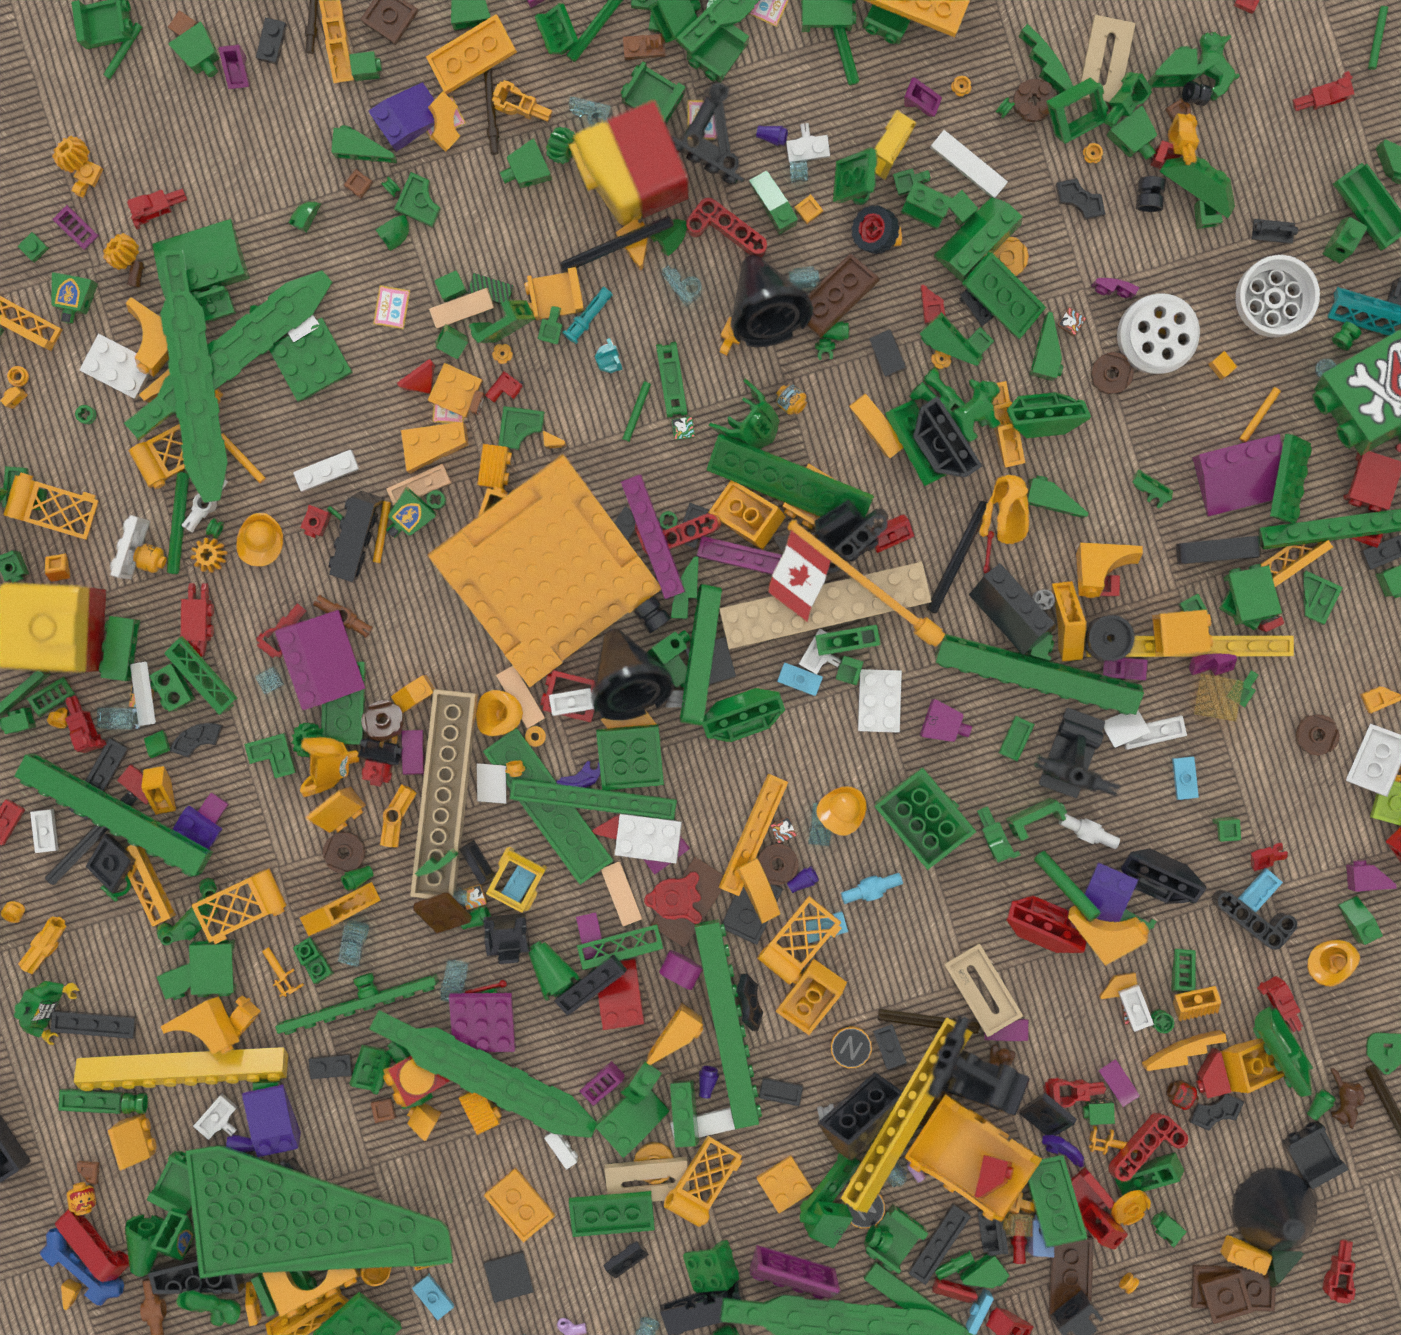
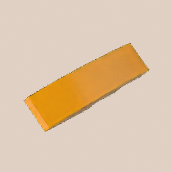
[319,0,354,83]
[993,381,1025,468]
[1142,1030,1227,1071]

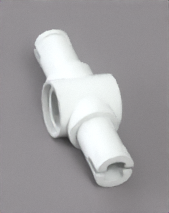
[182,479,228,532]
[1058,814,1120,849]

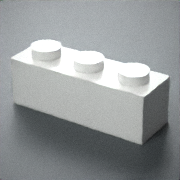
[544,1132,578,1170]

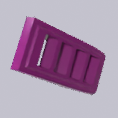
[52,205,99,250]
[579,1061,625,1106]

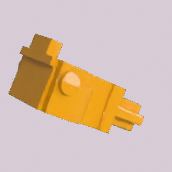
[492,80,553,122]
[1167,114,1199,165]
[229,995,261,1039]

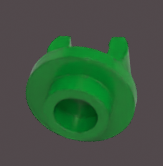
[815,338,835,360]

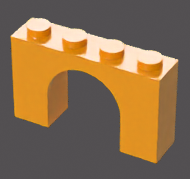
[262,1268,361,1319]

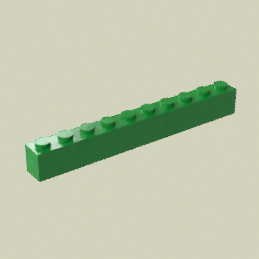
[935,634,1144,715]
[14,753,213,877]
[695,919,762,1129]

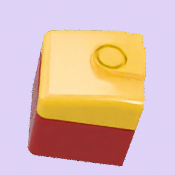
[570,100,689,226]
[0,583,106,672]

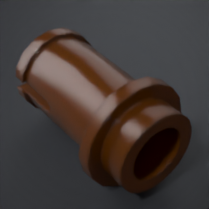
[127,260,145,288]

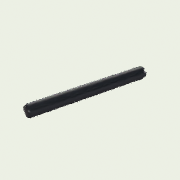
[560,216,674,272]
[927,501,987,613]
[45,791,138,885]

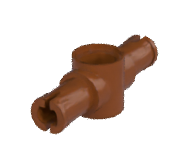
[313,595,373,638]
[140,1278,167,1335]

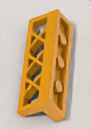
[0,296,63,351]
[1261,540,1333,587]
[125,845,176,927]
[265,1288,349,1335]

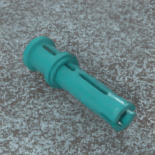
[562,287,613,344]

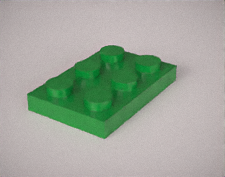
[833,148,877,204]

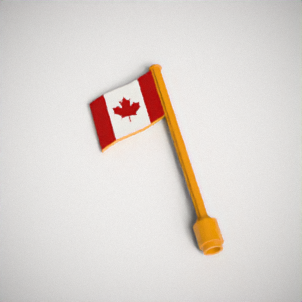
[768,520,945,647]

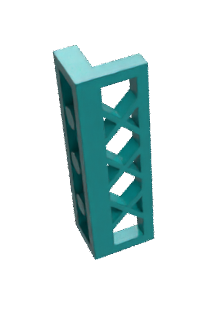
[1328,287,1401,336]

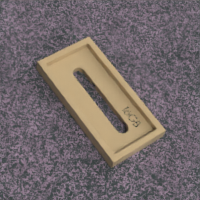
[1080,15,1136,105]
[944,943,1023,1037]
[605,1157,690,1202]

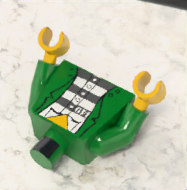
[14,981,80,1045]

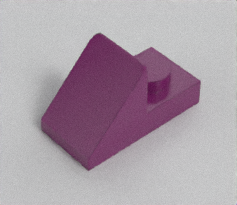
[218,44,250,89]
[904,77,942,117]

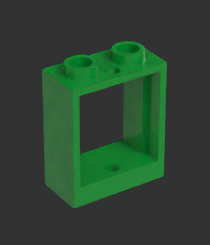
[1046,77,1108,144]

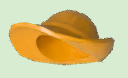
[236,513,283,566]
[476,690,523,736]
[817,786,867,836]
[1307,940,1360,987]

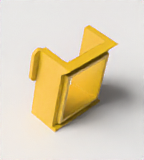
[875,110,916,180]
[486,847,547,913]

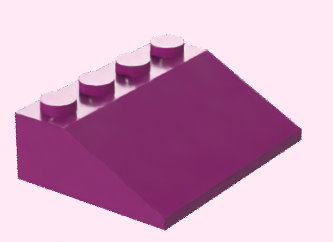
[1192,434,1283,517]
[275,610,366,710]
[749,1245,840,1299]

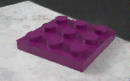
[449,993,516,1052]

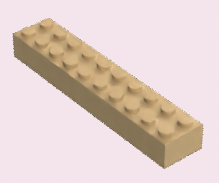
[719,562,931,649]
[410,689,478,898]

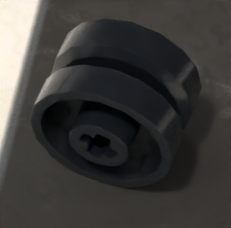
[1084,615,1135,661]

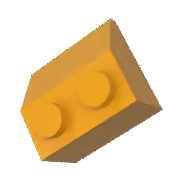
[108,1114,157,1170]

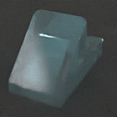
[441,959,469,1002]

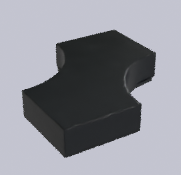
[1055,178,1106,220]
[736,974,763,1031]
[1188,1093,1244,1131]

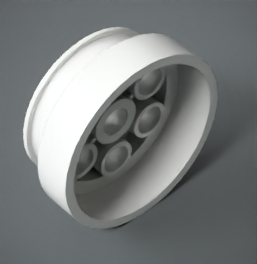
[1236,255,1320,337]
[1117,294,1200,374]

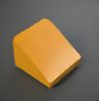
[1208,351,1237,380]
[543,431,566,449]
[45,553,70,582]
[61,1279,82,1310]

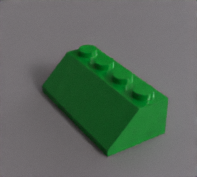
[934,197,1023,283]

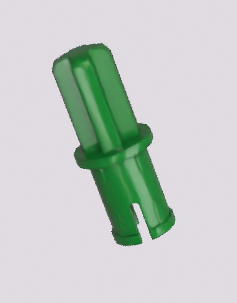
[935,1251,976,1280]

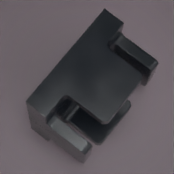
[484,913,530,964]
[1050,1290,1104,1335]

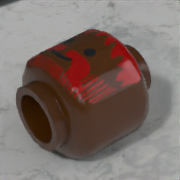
[1166,1079,1199,1110]

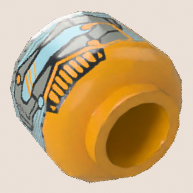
[776,384,807,415]

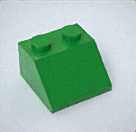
[1148,46,1198,88]

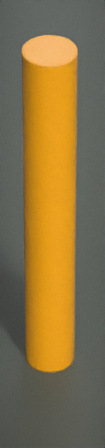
[1239,387,1281,443]
[221,433,266,484]
[372,501,391,563]

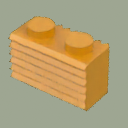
[477,444,512,489]
[1173,986,1222,1021]
[459,1091,502,1135]
[1220,1235,1272,1276]

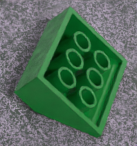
[152,219,250,299]
[874,767,977,870]

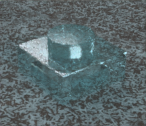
[255,667,285,695]

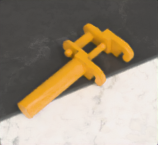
[262,947,304,997]
[1089,1125,1137,1155]

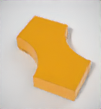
[428,91,460,152]

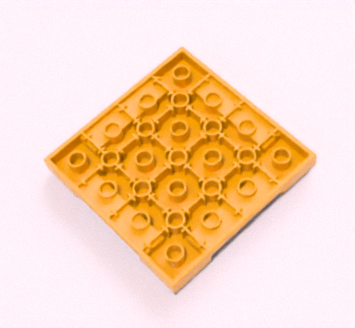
[428,454,662,687]

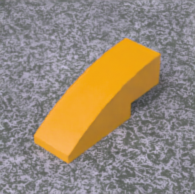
[849,394,903,458]
[736,859,780,924]

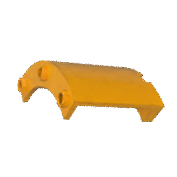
[905,1094,1042,1222]

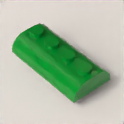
[1332,163,1401,251]
[1253,1007,1313,1097]

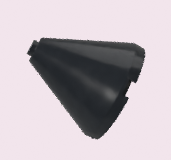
[731,255,813,347]
[591,629,674,720]
[1232,1167,1317,1252]

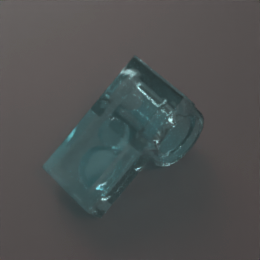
[568,96,612,127]
[662,265,702,307]
[338,919,369,967]

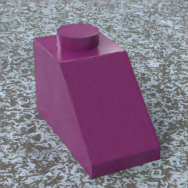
[1346,860,1397,892]

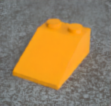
[708,481,786,550]
[306,786,366,833]
[775,958,847,1035]
[647,1003,704,1065]
[1220,1038,1285,1093]

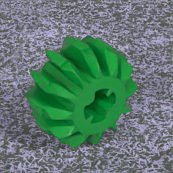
[546,127,575,164]
[291,723,324,758]

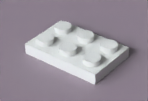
[80,334,150,400]
[110,515,150,579]
[858,669,902,732]
[1346,724,1401,797]
[615,814,682,863]

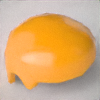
[360,1267,392,1287]

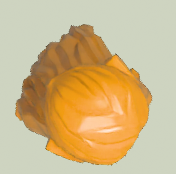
[979,475,1029,544]

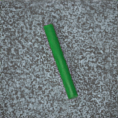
[1368,6,1388,70]
[103,22,143,80]
[622,381,651,442]

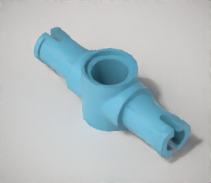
[840,873,903,904]

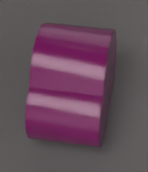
[659,950,703,990]

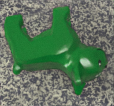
[1193,32,1240,101]
[954,379,1000,442]

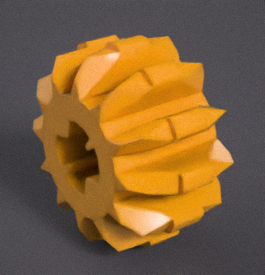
[52,136,90,173]
[103,233,139,270]
[191,538,227,573]

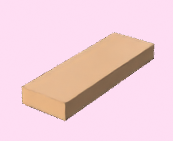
[429,288,495,329]
[386,464,452,506]
[496,665,545,728]
[601,861,642,926]

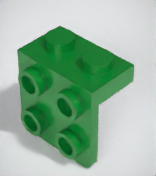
[683,1240,740,1293]

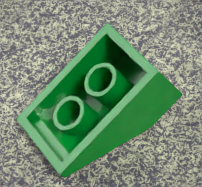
[595,1090,670,1158]

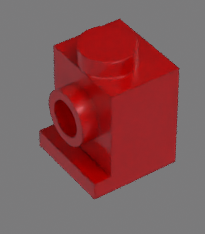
[300,505,332,538]

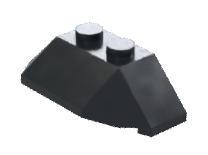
[912,396,983,478]
[1121,848,1206,904]

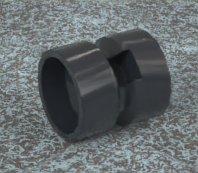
[1136,176,1166,212]
[633,596,671,634]

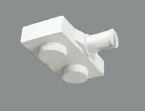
[786,123,830,163]
[799,628,842,674]
[193,1093,237,1140]

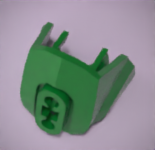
[708,378,779,449]

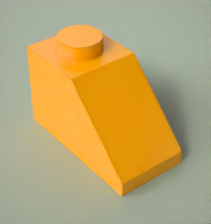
[616,218,648,270]
[391,675,435,713]
[141,766,176,815]
[407,1103,442,1141]

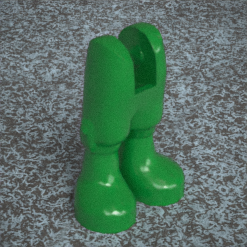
[909,367,965,422]
[177,1291,241,1327]

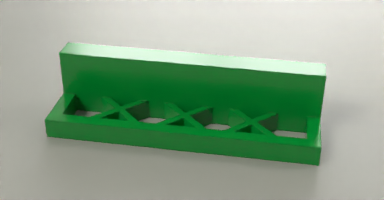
[164,636,238,715]
[577,925,663,970]

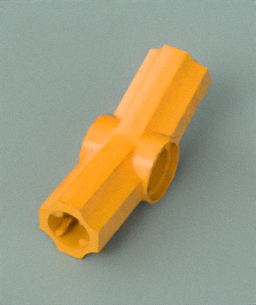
[380,784,417,847]
[18,916,67,974]

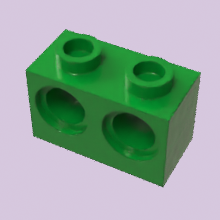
[149,664,196,712]

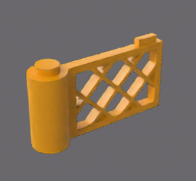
[128,424,185,489]
[3,472,99,540]
[191,868,287,944]
[757,896,842,985]
[664,1135,743,1227]

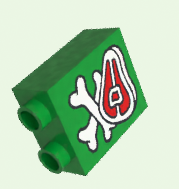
[1312,329,1401,456]

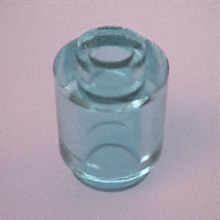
[789,266,819,289]
[886,1163,907,1187]

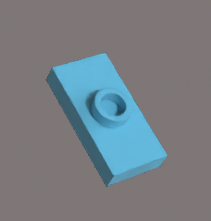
[777,662,823,696]
[1172,756,1199,800]
[501,865,536,903]
[1238,868,1283,913]
[802,911,848,943]
[412,1273,454,1320]
[966,1288,994,1335]

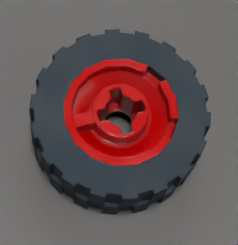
[851,205,900,254]

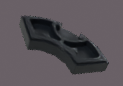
[170,723,223,758]

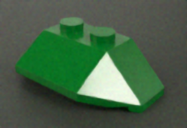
[1159,156,1235,218]
[1007,392,1091,438]
[702,688,785,742]

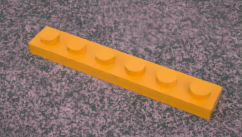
[719,774,788,896]

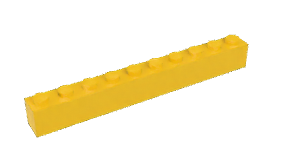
[840,1018,973,1213]
[74,1047,288,1091]

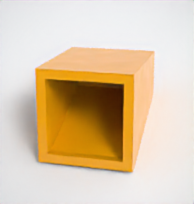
[1152,610,1213,656]

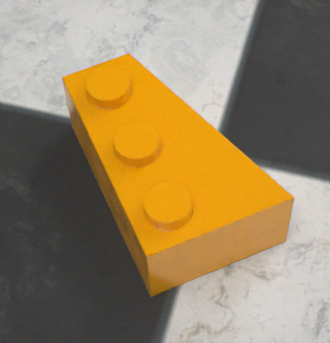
[401,422,469,474]

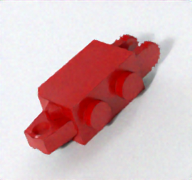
[180,583,214,657]

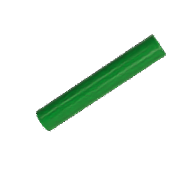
[1034,851,1101,922]

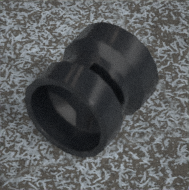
[1182,81,1212,106]

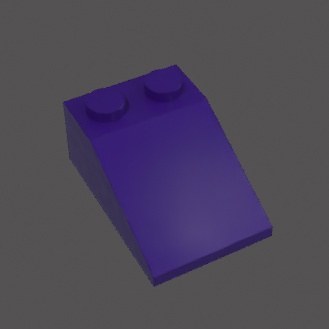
[368,82,435,152]
[1084,863,1138,922]
[242,1084,301,1157]

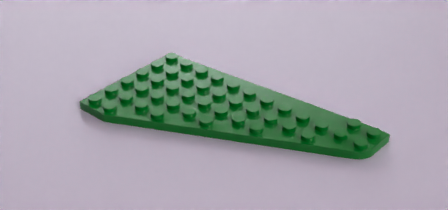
[186,1145,454,1278]

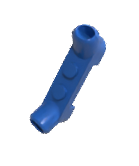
[40,1228,124,1306]

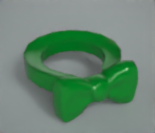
[101,875,132,902]

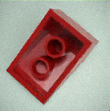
[595,959,645,1030]

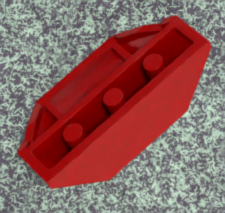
[1006,896,1087,953]

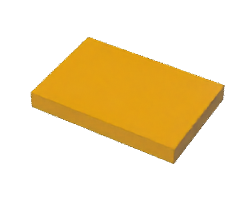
[484,1167,555,1243]

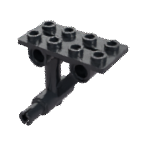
[670,83,744,185]
[1034,708,1120,798]
[926,1015,1030,1116]

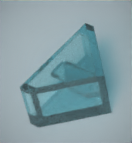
[808,803,832,846]

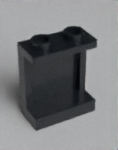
[815,499,879,563]
[1282,1121,1349,1190]

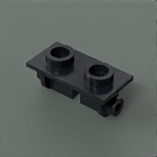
[1251,219,1298,244]
[358,738,403,765]

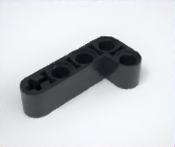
[813,508,889,572]
[1176,536,1261,565]
[1212,890,1298,950]

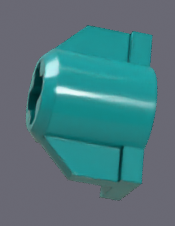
[594,338,623,373]

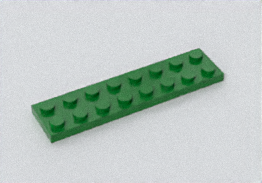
[706,433,874,518]
[483,727,614,885]

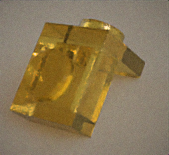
[1003,1213,1033,1237]

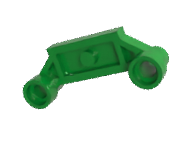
[156,878,218,945]

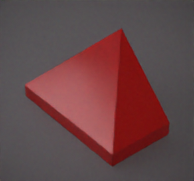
[397,359,435,394]

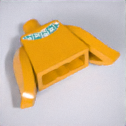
[300,737,359,797]

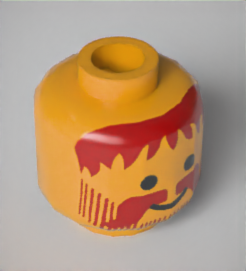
[66,1182,96,1215]

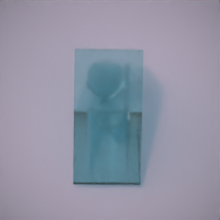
[97,707,140,729]

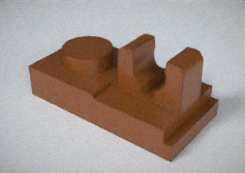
[623,34,666,60]

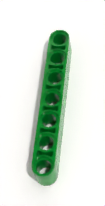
[680,584,722,726]

